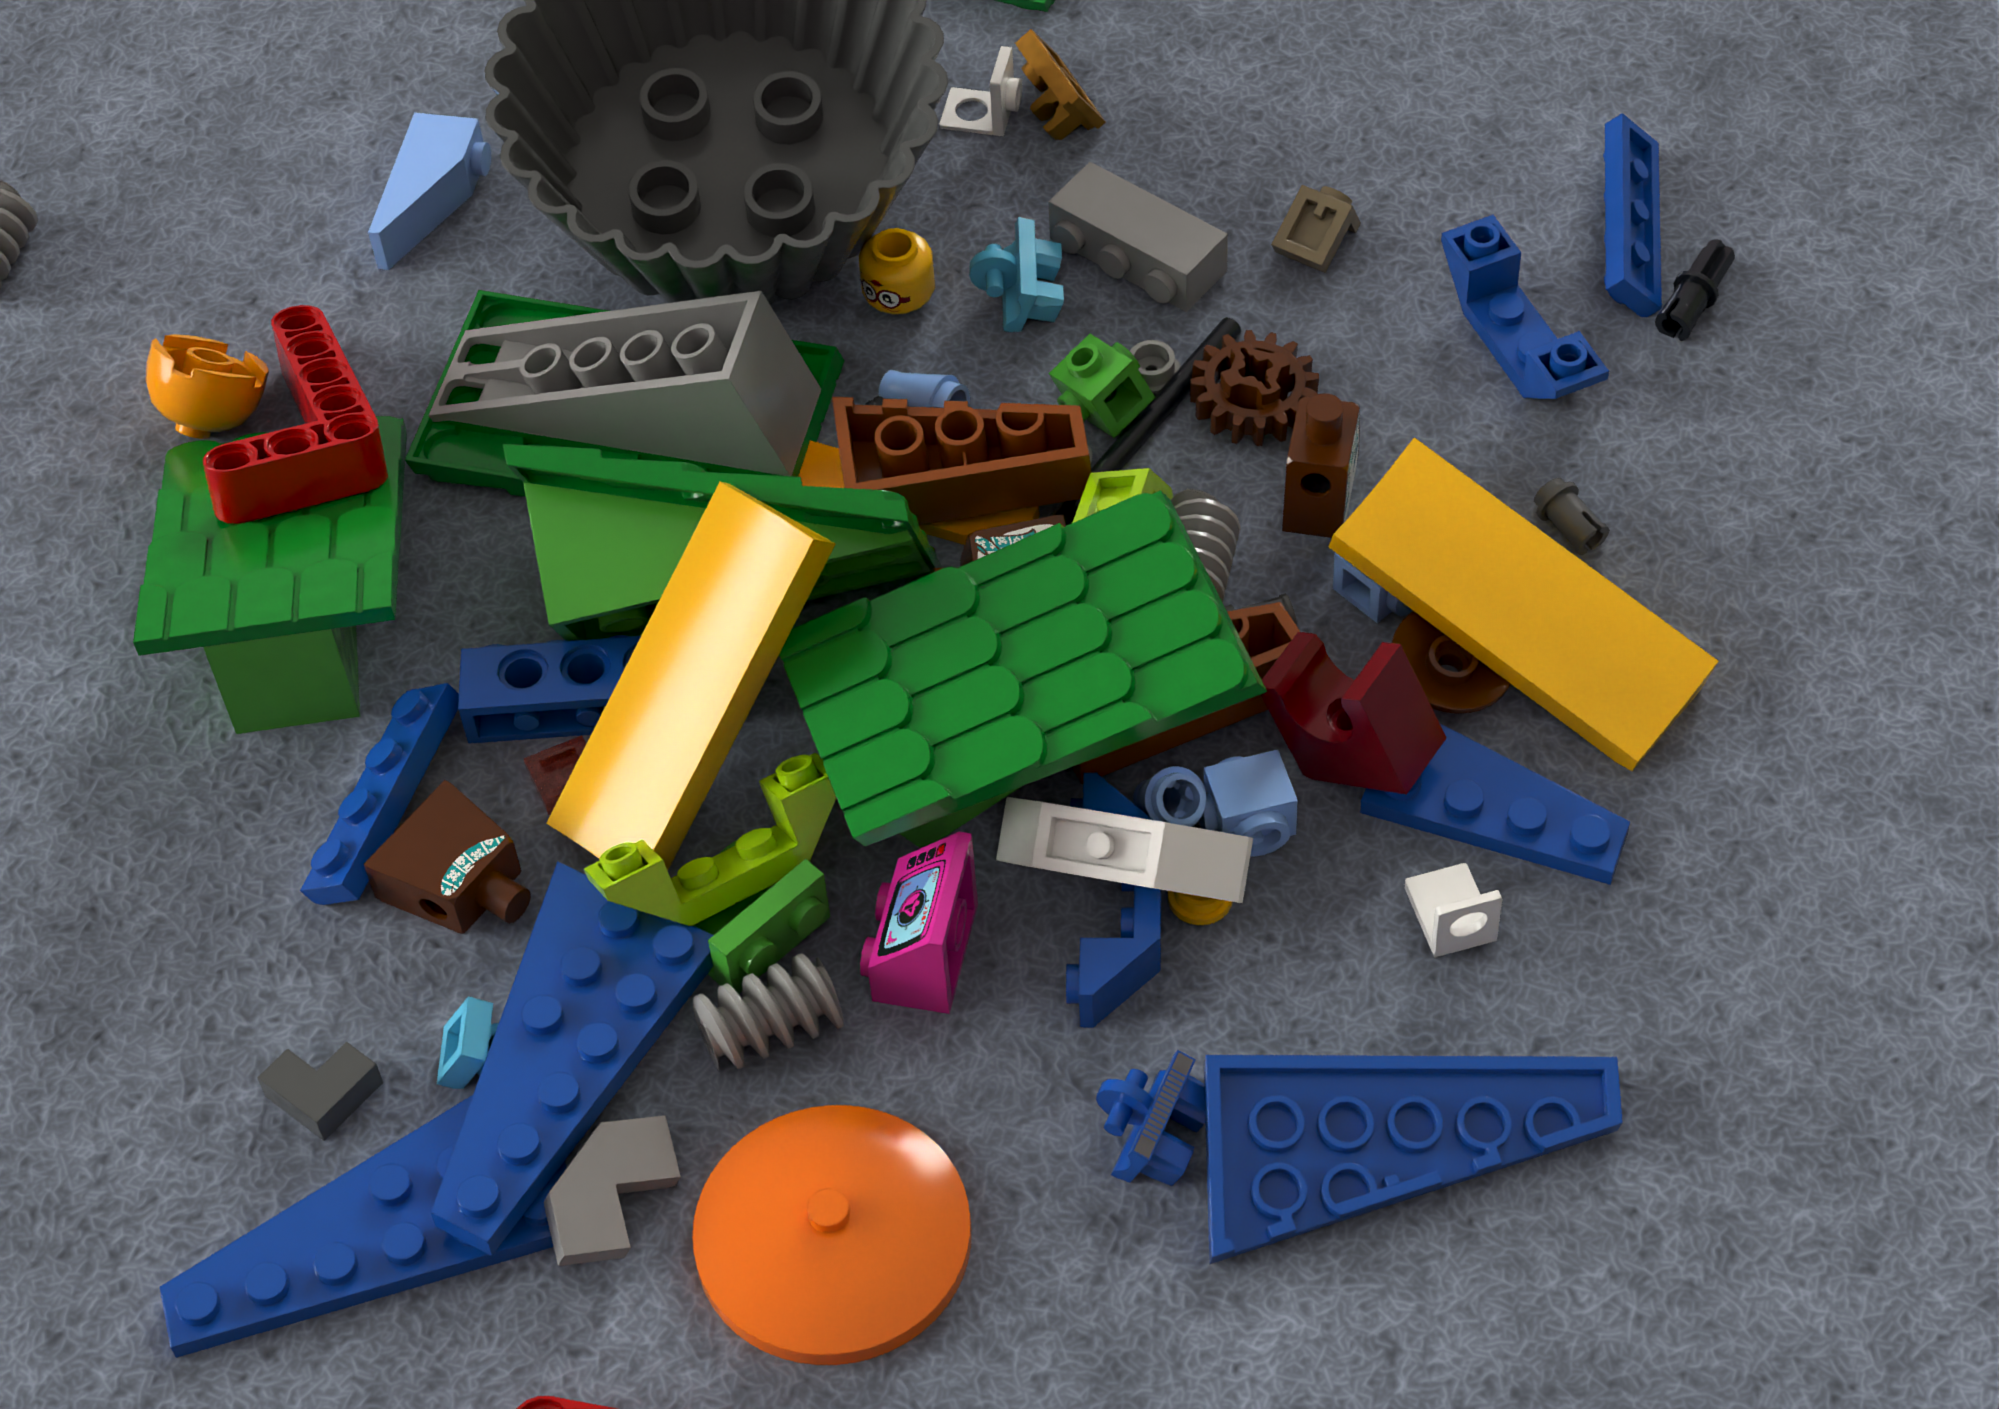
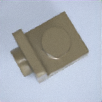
[1271,185,1361,273]

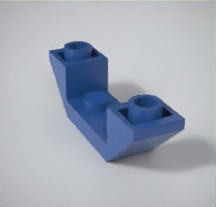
[1441,215,1609,399]
[1066,773,1161,1028]

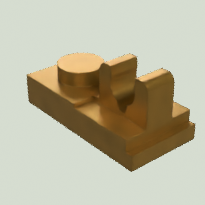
[1015,29,1106,140]

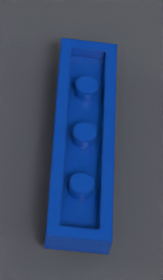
[1603,113,1662,317]
[300,683,459,905]

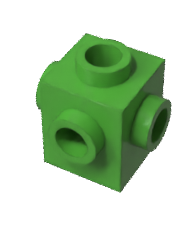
[1048,333,1155,438]

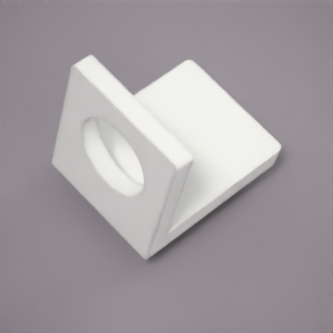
[939,46,1022,136]
[1405,863,1503,958]

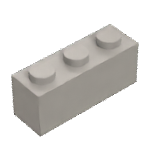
[1048,162,1228,312]

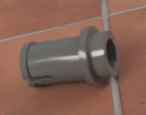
[1534,478,1610,555]

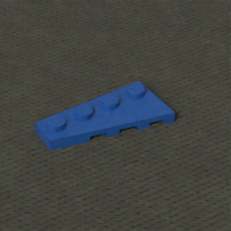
[1360,723,1630,885]

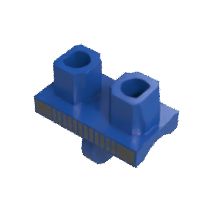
[1096,1050,1205,1186]

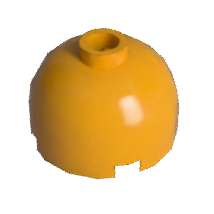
[146,334,269,439]

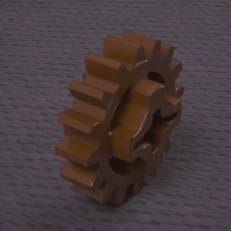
[1190,330,1319,446]

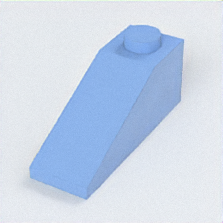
[368,112,491,270]

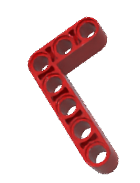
[203,305,388,524]

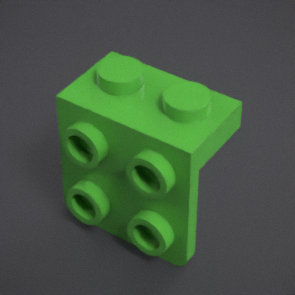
[693,840,831,994]

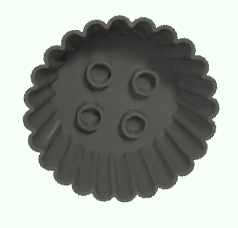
[484,0,948,305]

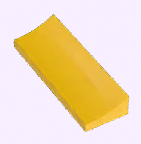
[1328,437,1719,771]
[546,482,836,870]

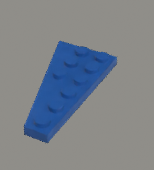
[431,861,713,1256]
[159,1095,567,1358]

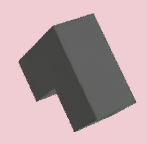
[257,1042,383,1141]

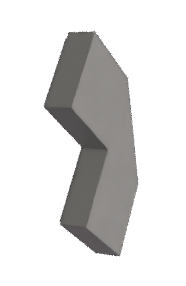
[543,1115,681,1266]

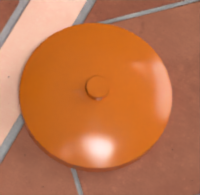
[692,1105,972,1365]

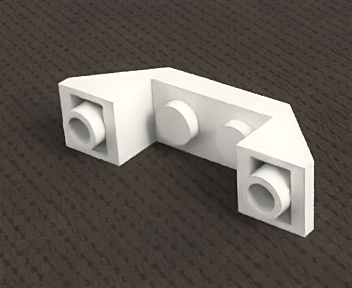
[996,797,1253,903]

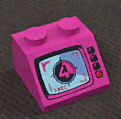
[860,832,978,1014]

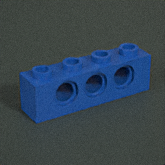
[458,635,641,744]

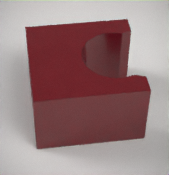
[1261,632,1446,795]

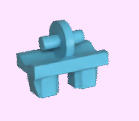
[969,217,1064,332]

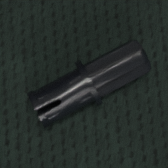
[1655,239,1735,341]

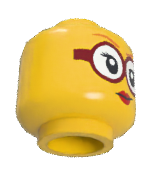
[859,228,935,315]

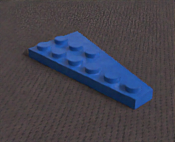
[1204,1055,1623,1264]

